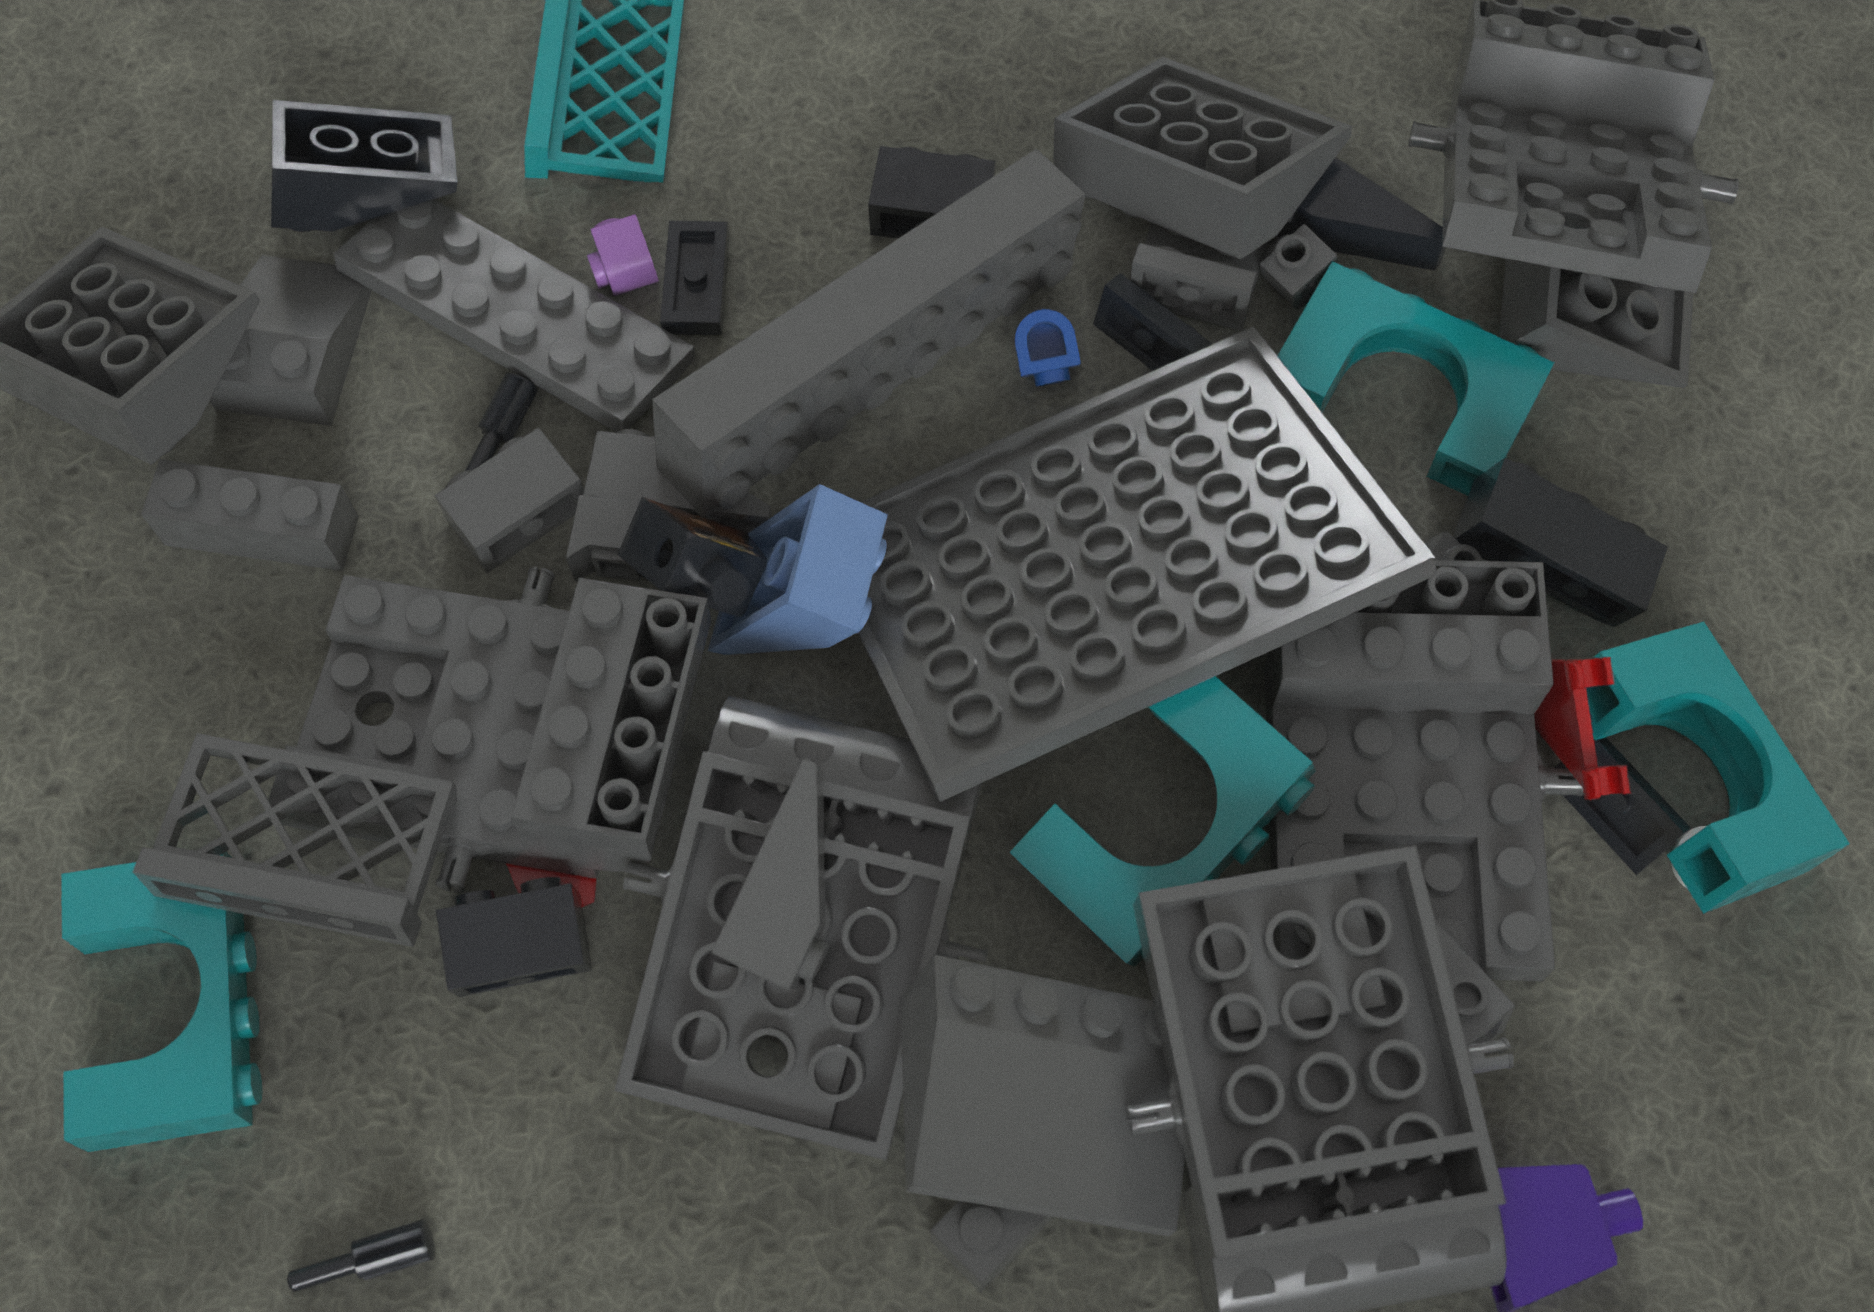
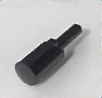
[465,373,538,471]
[287,1218,435,1292]

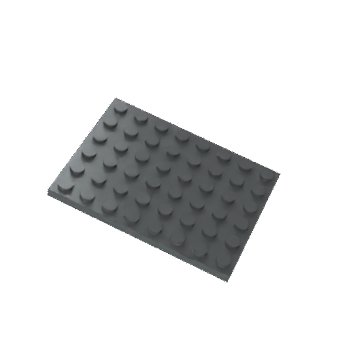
[858,326,1437,802]

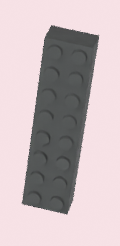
[652,148,1086,518]

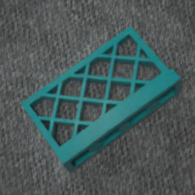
[524,0,684,182]

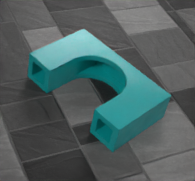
[1278,261,1555,496]
[1586,621,1850,914]
[1009,676,1316,967]
[61,852,263,1152]

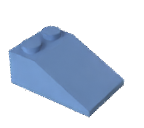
[708,484,888,655]

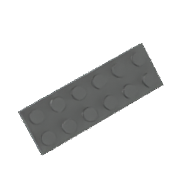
[334,199,694,432]

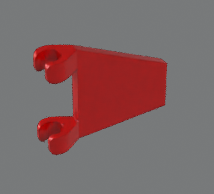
[1534,657,1631,800]

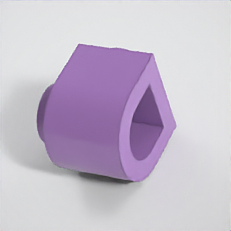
[587,214,659,296]

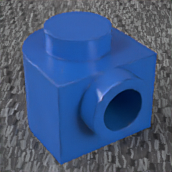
[1015,309,1081,387]

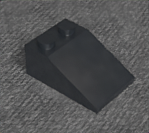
[271,100,457,232]

